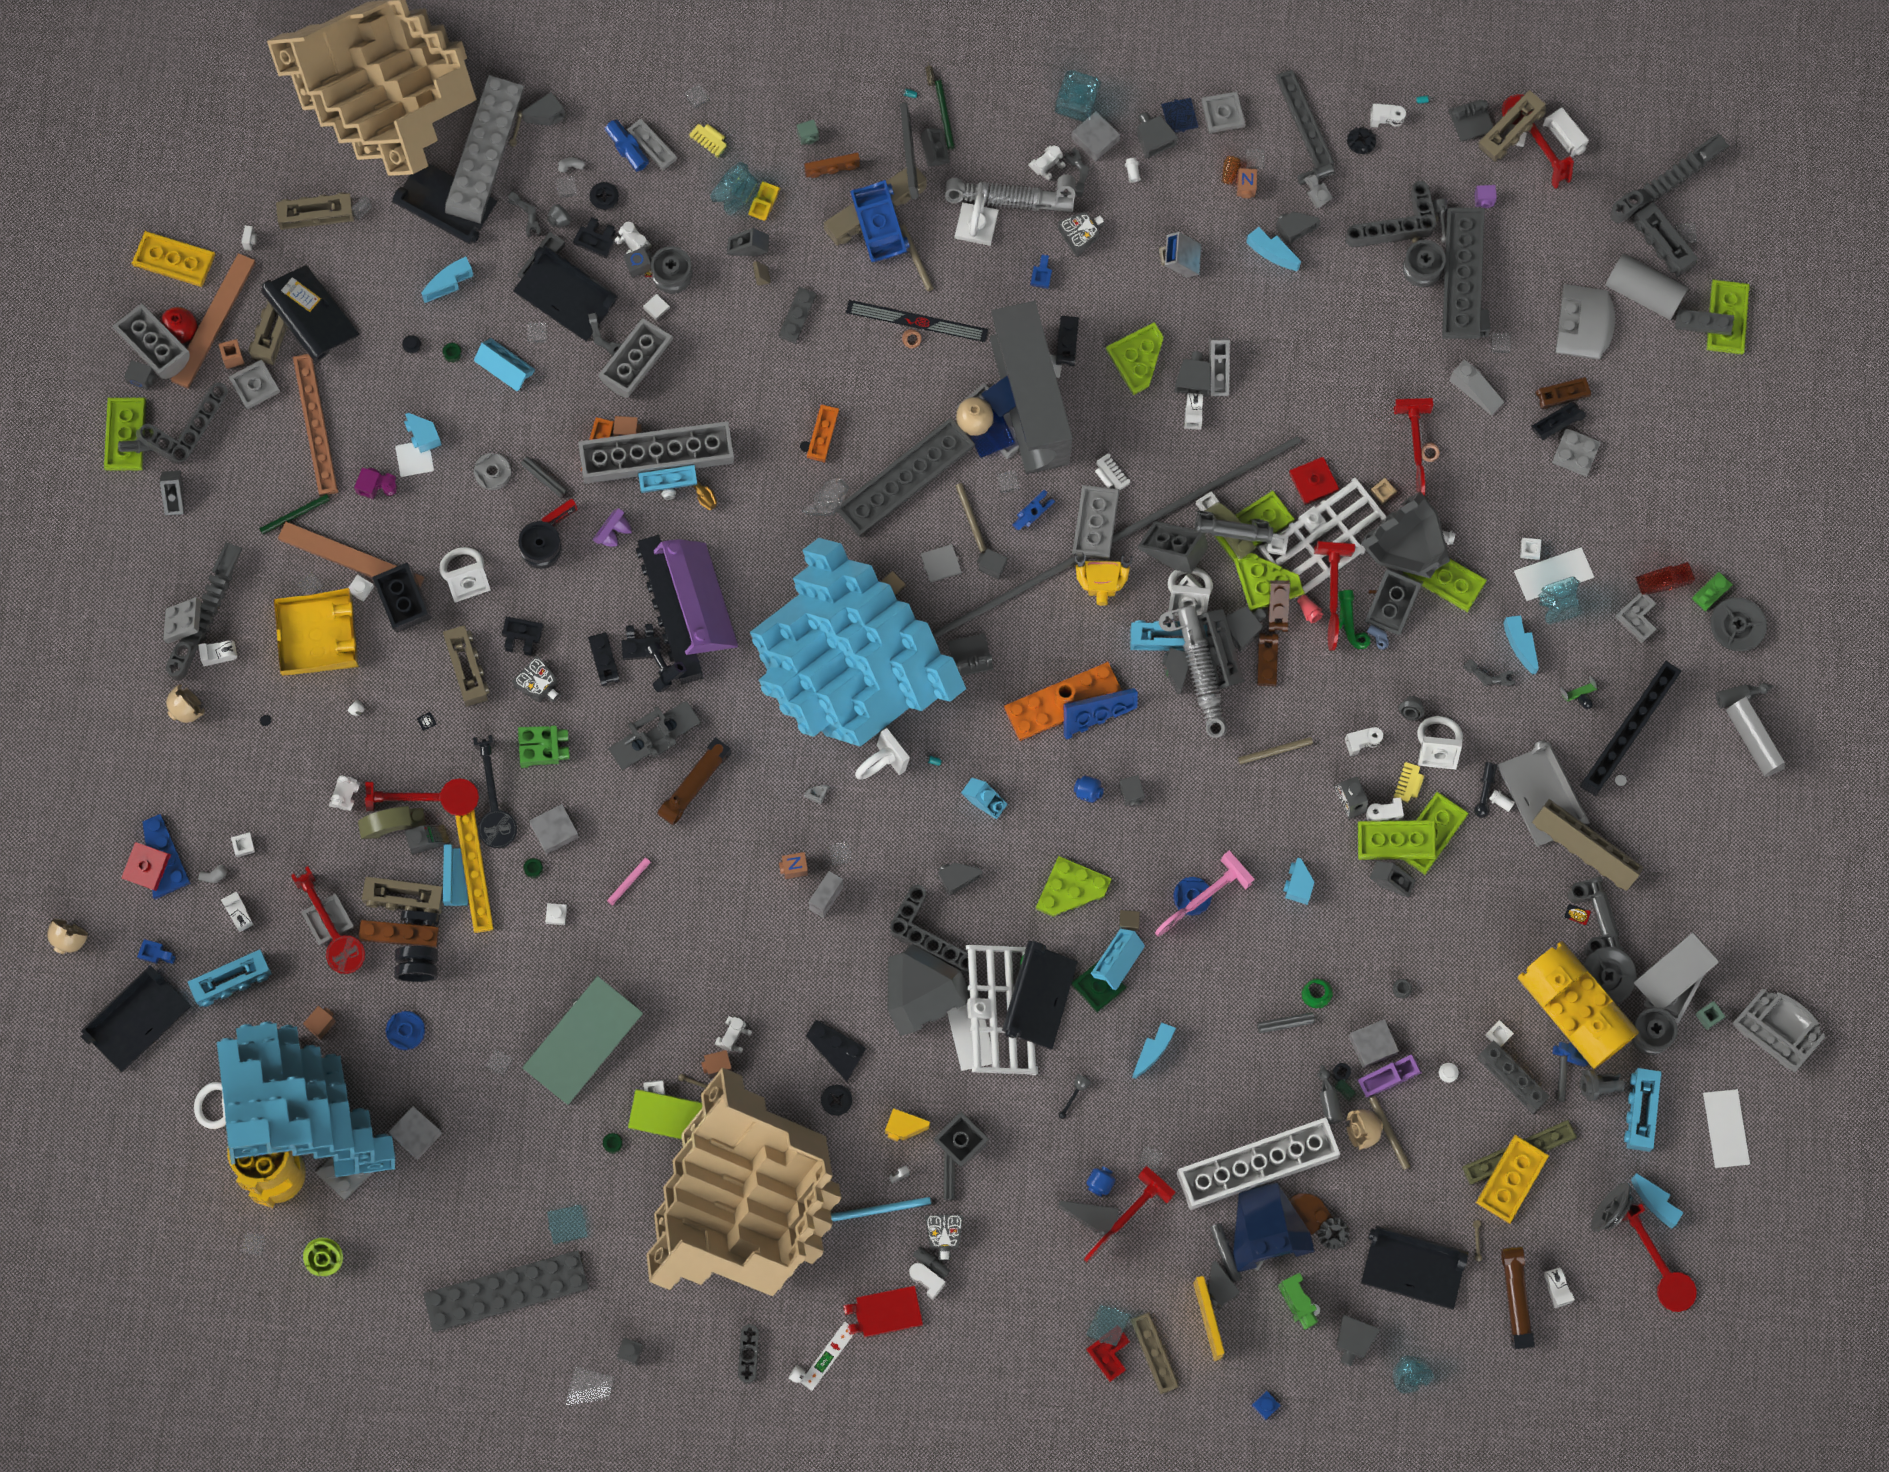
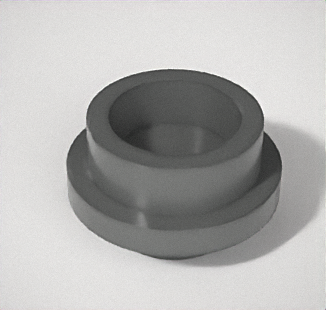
[1392,979,1412,999]

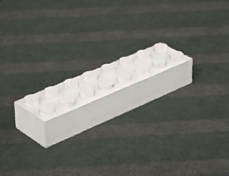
[1176,1117,1340,1210]

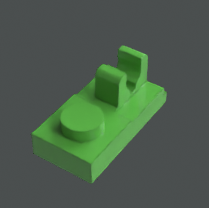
[1692,572,1732,612]

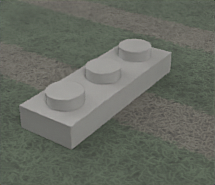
[627,119,677,170]

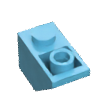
[404,413,441,453]
[961,778,1007,819]
[1283,857,1314,905]

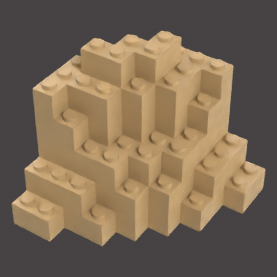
[267,0,476,176]
[646,1068,841,1296]

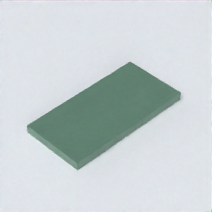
[522,976,643,1105]

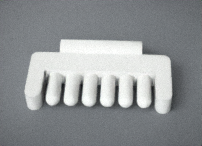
[1095,454,1130,490]

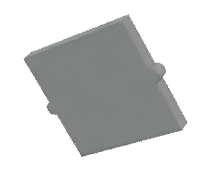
[921,544,962,583]

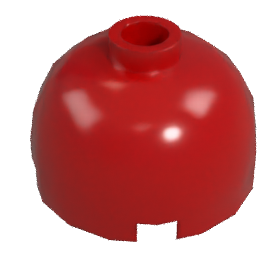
[160,307,198,344]

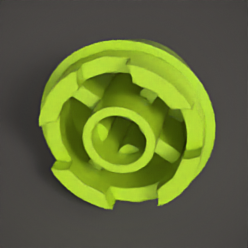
[303,1238,343,1276]

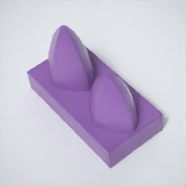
[592,508,632,547]

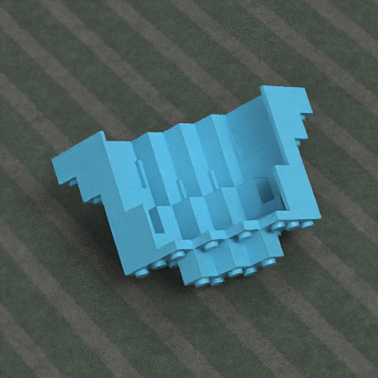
[750,538,966,747]
[217,1022,395,1177]

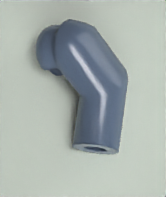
[1367,624,1389,650]

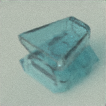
[1055,70,1101,122]
[710,162,759,216]
[1538,576,1582,625]

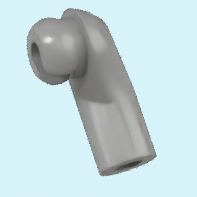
[558,157,586,173]
[198,864,227,883]

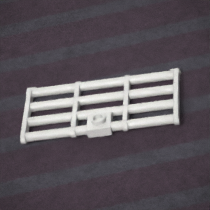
[1258,477,1386,600]
[966,945,1038,1075]

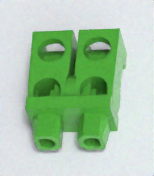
[518,726,570,768]
[1278,1273,1318,1330]

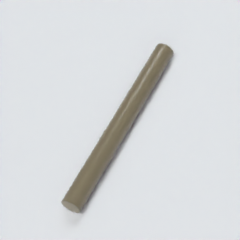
[900,224,934,291]
[955,483,987,553]
[1238,737,1313,765]
[1369,1096,1411,1170]

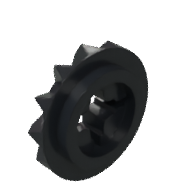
[1347,126,1376,154]
[589,182,619,211]
[821,1085,852,1116]

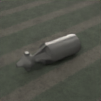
[1716,683,1773,708]
[1317,1065,1343,1124]

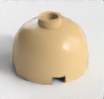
[956,397,993,436]
[166,684,205,723]
[47,919,88,954]
[1346,1109,1383,1150]

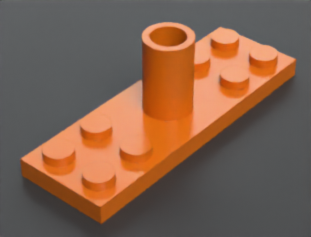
[1004,662,1122,741]

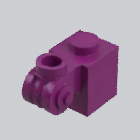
[354,467,397,500]

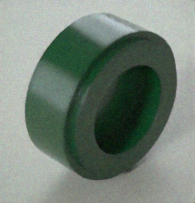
[442,343,462,362]
[523,858,543,879]
[603,1133,623,1154]

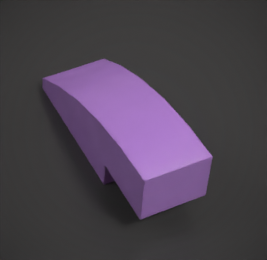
[1358,1054,1423,1098]

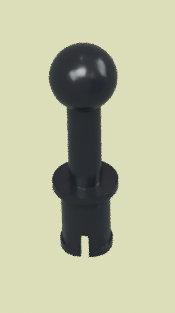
[1474,762,1497,818]

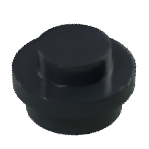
[402,335,421,354]

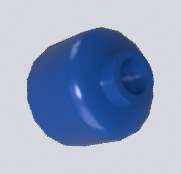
[1074,775,1104,803]
[1086,1166,1116,1197]

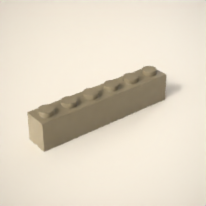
[824,166,927,246]
[1532,799,1644,891]

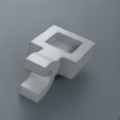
[1304,174,1333,208]

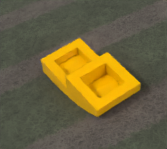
[748,181,780,221]

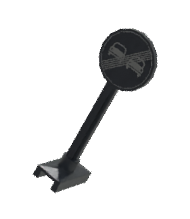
[473,735,517,849]

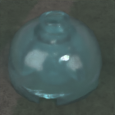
[1392,1355,1434,1393]

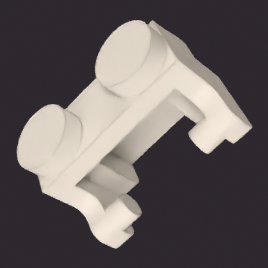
[1029,145,1065,180]
[615,222,652,254]
[329,775,360,811]
[715,1016,752,1053]

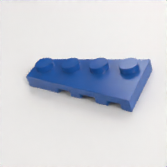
[1064,688,1138,740]
[142,814,191,900]

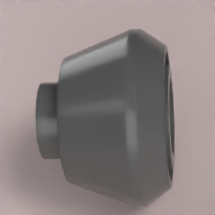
[547,204,571,228]
[1398,696,1424,721]

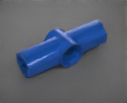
[605,120,649,172]

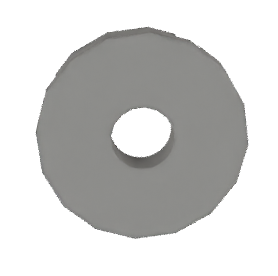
[474,453,511,490]

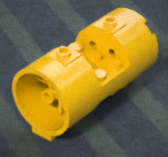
[1517,941,1639,1069]
[227,1147,306,1208]

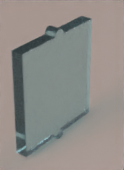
[547,1205,588,1245]
[1086,1305,1130,1346]

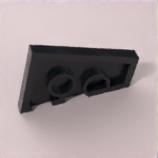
[806,1020,866,1083]

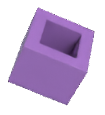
[1474,185,1497,208]

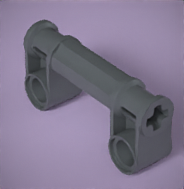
[1194,510,1273,544]
[1567,877,1624,957]

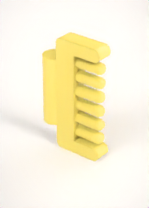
[690,124,726,157]
[1393,762,1424,803]

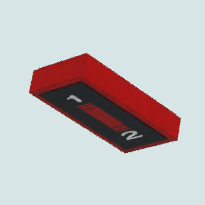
[541,499,577,526]

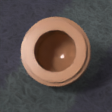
[902,329,921,349]
[1421,442,1440,462]

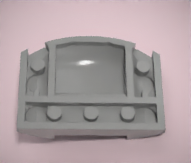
[1555,284,1615,360]
[1733,989,1825,1072]

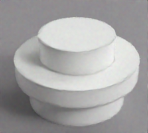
[1439,1063,1459,1083]

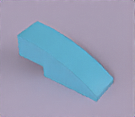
[1246,227,1301,271]
[421,257,473,303]
[1503,615,1539,674]
[1132,1022,1176,1079]
[1631,1173,1684,1229]

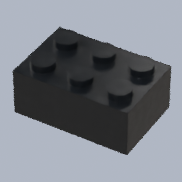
[372,562,432,633]

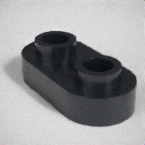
[400,910,440,927]

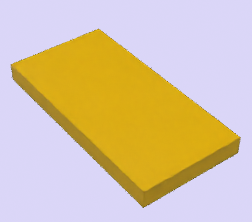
[132,231,215,287]
[1475,1135,1549,1224]
[1193,1276,1225,1361]

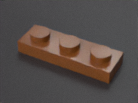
[804,153,860,178]

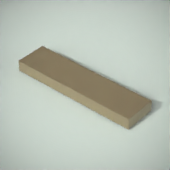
[1130,1312,1179,1395]

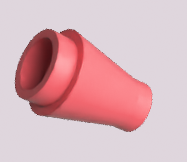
[1297,595,1323,623]

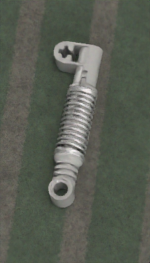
[945,174,1076,212]
[1159,605,1227,738]

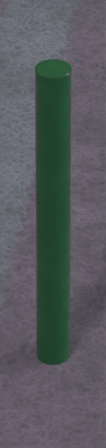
[935,80,955,149]
[259,494,330,535]

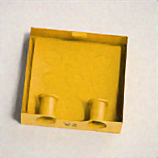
[274,588,358,676]

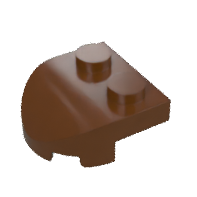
[1288,1193,1333,1235]

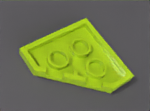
[1106,322,1164,395]
[1234,553,1305,612]
[1035,856,1112,917]

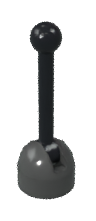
[1059,1074,1091,1119]

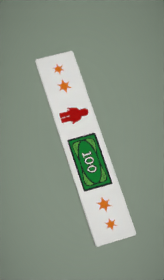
[801,1322,854,1391]

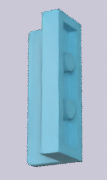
[474,338,535,391]
[638,465,697,493]
[443,845,468,906]
[1091,929,1145,990]

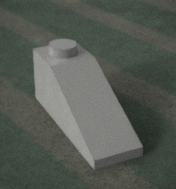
[1209,338,1230,396]
[1450,360,1504,416]

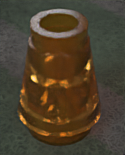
[1221,156,1241,185]

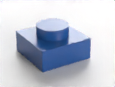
[1252,1391,1280,1420]

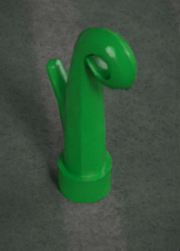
[1338,590,1371,649]

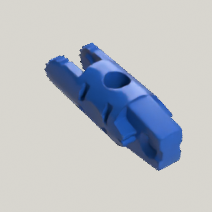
[1012,489,1055,530]

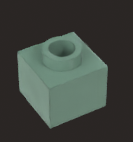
[797,120,819,145]
[1695,1001,1725,1030]

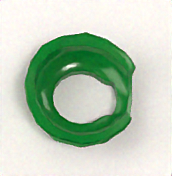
[1301,978,1333,1009]

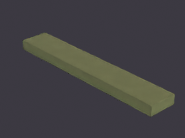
[1462,1120,1577,1185]

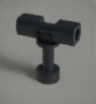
[645,643,686,693]

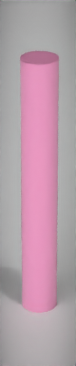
[607,857,651,906]

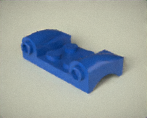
[850,180,910,263]

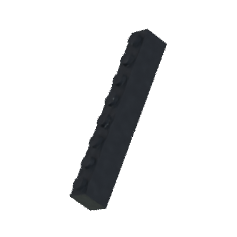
[635,535,703,685]
[1580,661,1681,797]

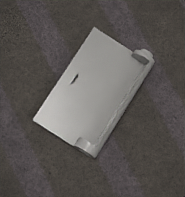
[1497,740,1590,847]

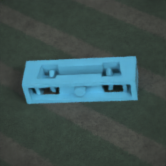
[1130,620,1208,651]
[188,950,272,1007]
[1624,1068,1661,1152]

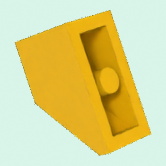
[885,1108,930,1141]

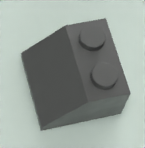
[933,1112,989,1167]

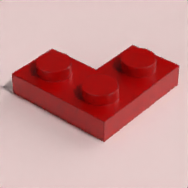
[1086,1326,1130,1382]

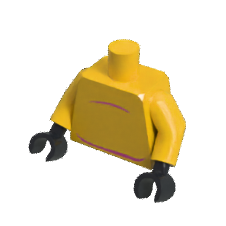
[1074,552,1133,606]

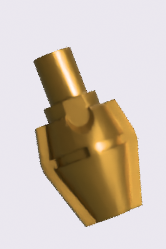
[693,481,718,511]

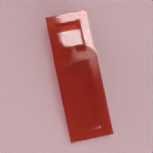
[1635,562,1695,595]

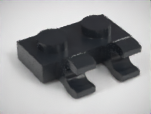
[573,217,616,259]
[502,616,544,656]
[621,624,661,660]

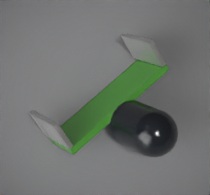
[1560,676,1597,710]

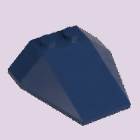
[1233,1182,1315,1272]

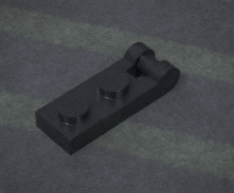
[1056,316,1079,367]
[1531,402,1586,441]
[588,632,620,687]

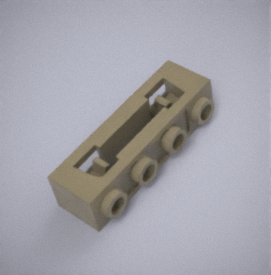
[1479,90,1546,162]
[276,192,354,230]
[248,301,287,365]
[443,625,490,707]
[362,877,443,914]

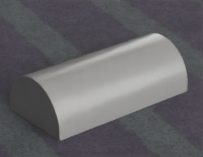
[1605,253,1688,320]
[113,304,190,379]
[599,318,673,398]
[1726,697,1785,777]

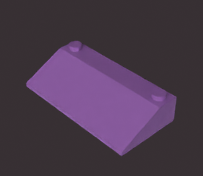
[654,539,738,655]

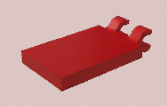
[843,1286,923,1338]

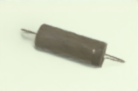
[925,63,935,90]

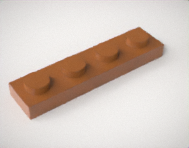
[358,920,439,948]

